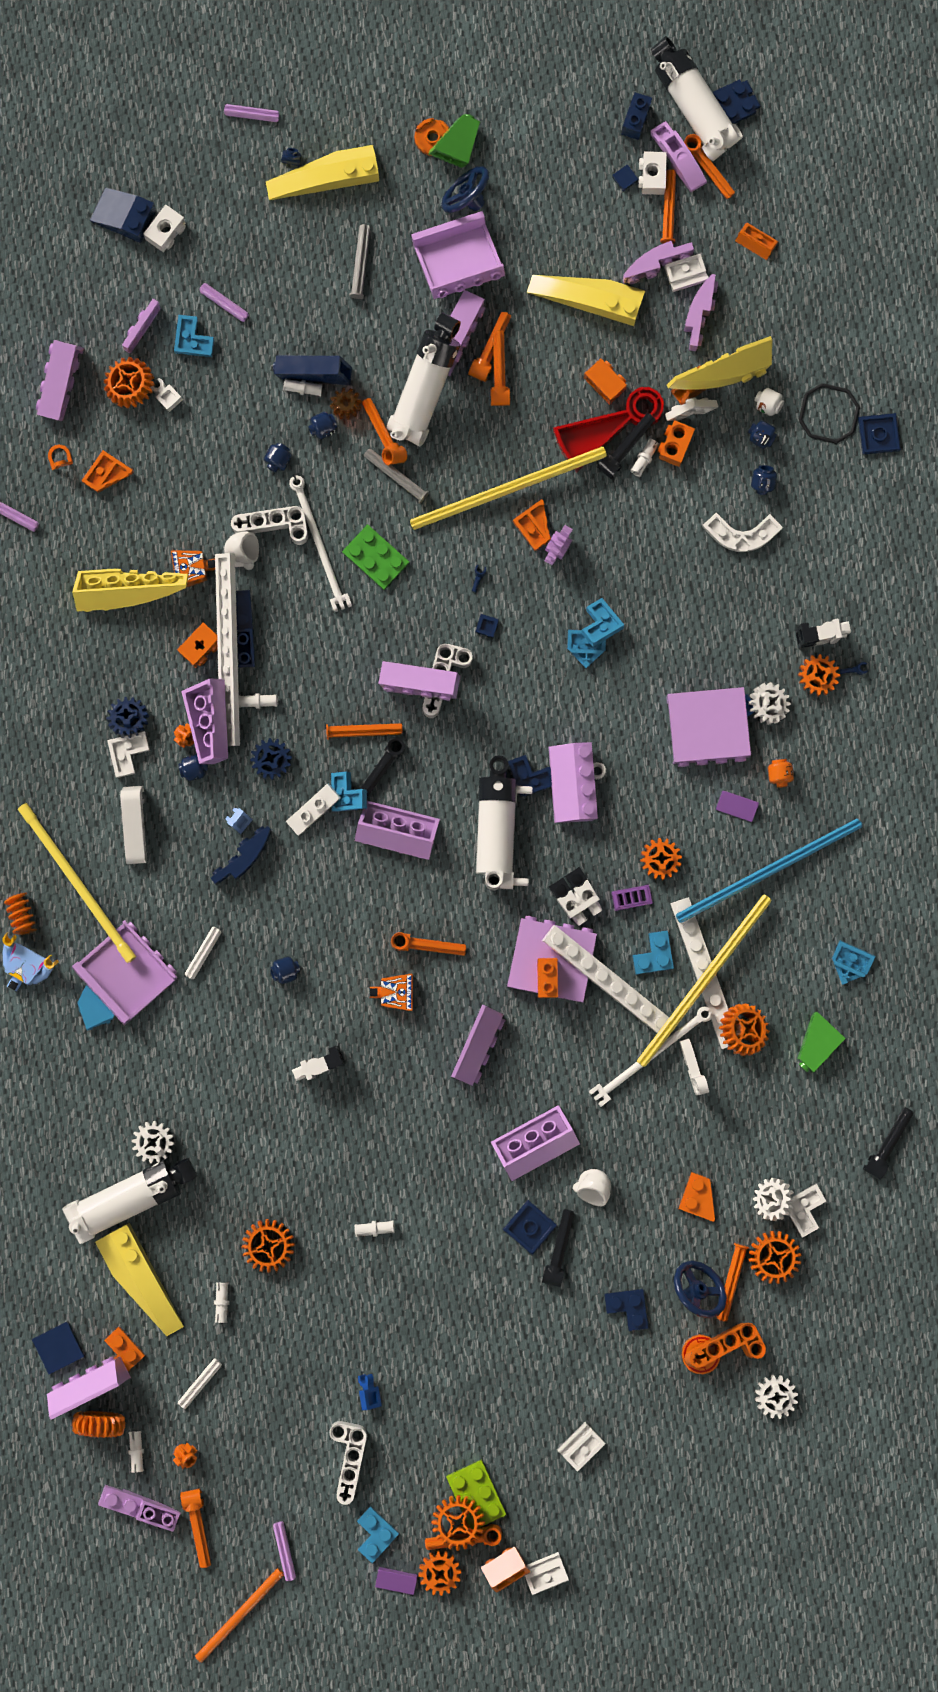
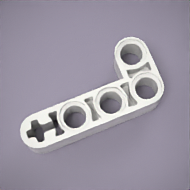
[231,506,308,545]
[423,644,472,718]
[120,786,147,864]
[330,1421,367,1505]

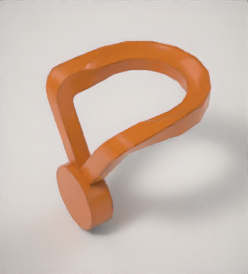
[48,444,73,470]

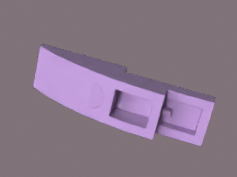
[650,121,707,192]
[623,241,694,284]
[684,274,718,351]
[98,1485,180,1532]

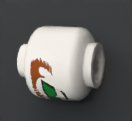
[755,388,784,416]

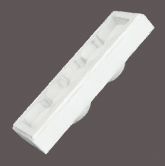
[286,783,341,836]

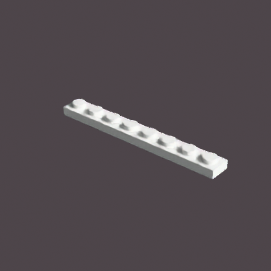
[670,897,728,1049]
[542,925,669,1033]

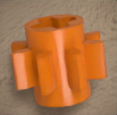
[174,723,194,748]
[173,1443,198,1469]

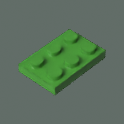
[342,524,410,590]

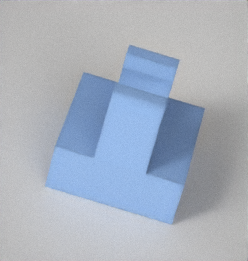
[226,808,253,834]

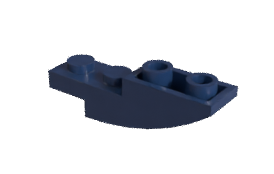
[236,590,255,668]
[211,826,271,885]

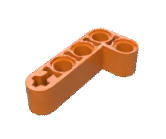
[684,1323,766,1368]

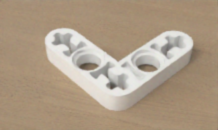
[679,1038,709,1095]

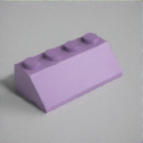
[549,742,598,823]
[355,801,440,860]
[451,1005,505,1086]
[491,1105,580,1181]
[47,1356,131,1420]

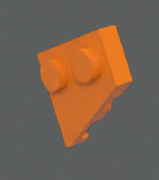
[82,450,134,493]
[512,499,550,551]
[678,1172,715,1222]

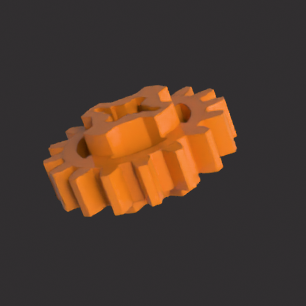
[798,654,840,696]
[640,838,682,880]
[418,1550,461,1596]

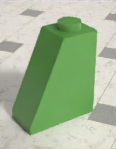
[428,114,480,168]
[797,1012,846,1072]

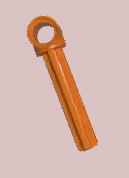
[684,134,735,199]
[468,312,511,382]
[491,331,510,406]
[362,398,407,465]
[391,932,466,956]
[180,1488,211,1568]
[425,1524,502,1550]

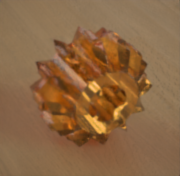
[330,387,362,420]

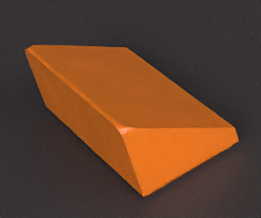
[735,223,778,260]

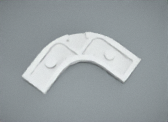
[702,512,783,552]

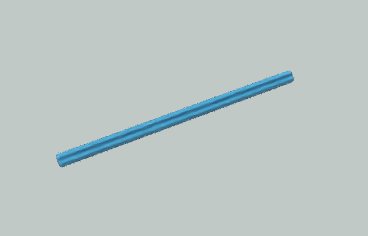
[676,819,862,923]

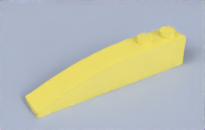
[266,145,379,200]
[527,275,645,326]
[667,336,772,390]
[72,569,188,612]
[95,1223,184,1336]

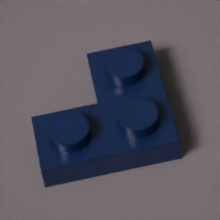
[508,755,552,798]
[604,1289,648,1331]

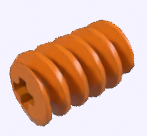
[4,892,37,935]

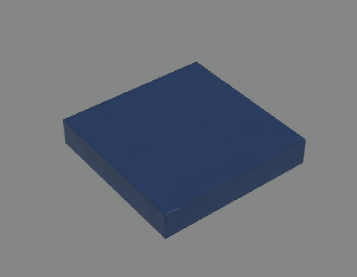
[858,413,901,455]
[503,1200,557,1255]
[32,1321,85,1374]

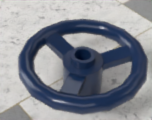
[441,167,489,213]
[673,1260,727,1318]

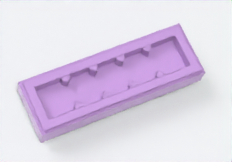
[122,299,161,353]

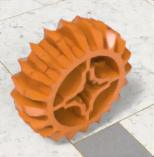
[103,357,155,408]
[719,1003,770,1056]
[242,1219,295,1273]
[748,1231,801,1284]
[71,1411,126,1438]
[431,1495,485,1551]

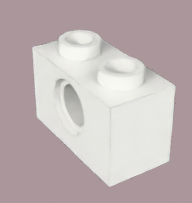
[638,152,666,195]
[143,204,186,253]

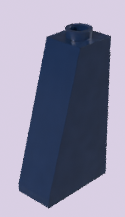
[273,355,352,386]

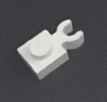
[150,378,183,412]

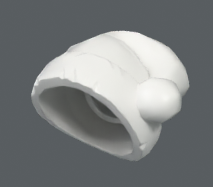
[224,531,259,570]
[573,1169,611,1207]

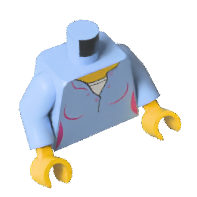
[2,932,59,991]

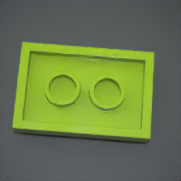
[446,1459,506,1530]

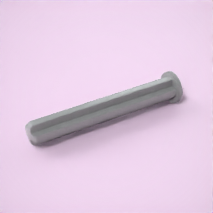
[349,224,370,299]
[364,449,429,504]

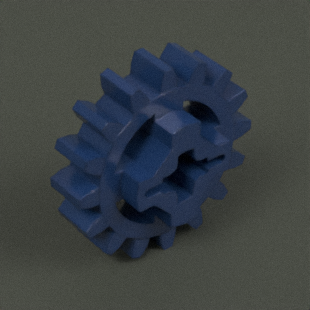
[106,697,149,738]
[250,738,292,780]

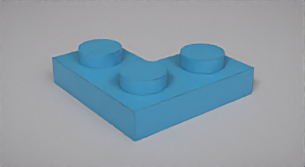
[174,315,214,357]
[582,598,624,647]
[331,772,367,812]
[632,930,674,975]
[357,1506,399,1563]

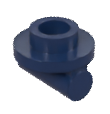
[281,148,301,166]

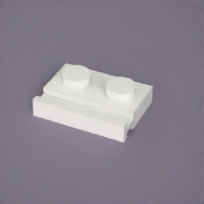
[664,254,709,292]
[557,1422,606,1472]
[525,1552,569,1595]

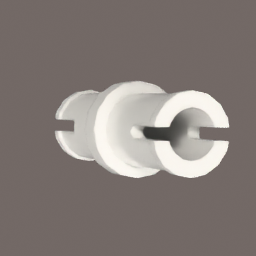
[283,379,322,397]
[630,439,659,477]
[239,693,278,709]
[355,1220,395,1237]
[214,1283,229,1323]
[128,1431,144,1473]

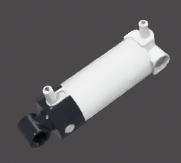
[651,36,743,161]
[387,313,461,446]
[476,755,533,891]
[62,1158,198,1244]

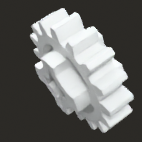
[749,682,791,725]
[132,1121,175,1164]
[753,1178,795,1221]
[755,1375,798,1419]

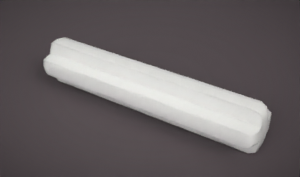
[185,927,221,979]
[178,1359,222,1409]

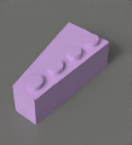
[448,290,486,376]
[36,340,84,421]
[378,661,461,701]
[181,679,228,764]

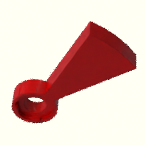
[553,387,664,473]

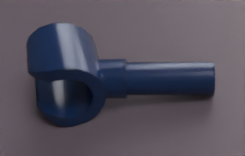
[472,565,486,592]
[840,662,868,675]

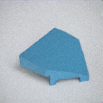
[567,630,606,668]
[832,940,875,985]
[78,985,115,1031]

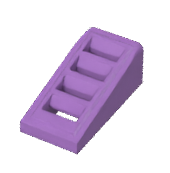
[611,885,653,911]

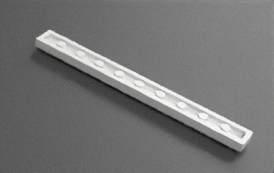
[215,553,240,746]

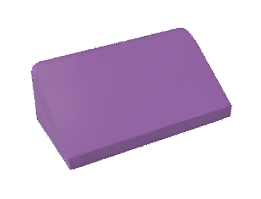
[716,791,759,822]
[375,1567,417,1595]

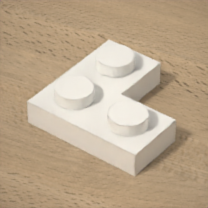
[665,397,718,421]
[107,731,150,778]
[788,1184,826,1237]

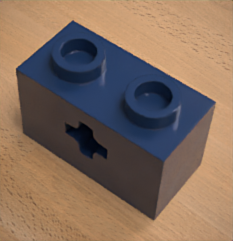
[621,92,652,140]

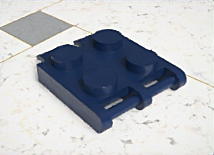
[712,79,760,124]

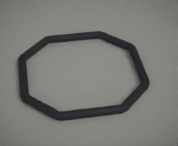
[799,383,860,443]

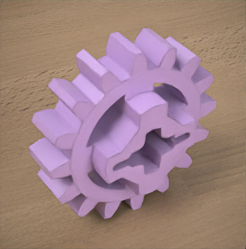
[545,525,573,565]

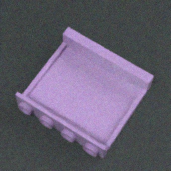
[411,211,505,299]
[666,687,751,767]
[507,916,597,1002]
[72,920,177,1026]

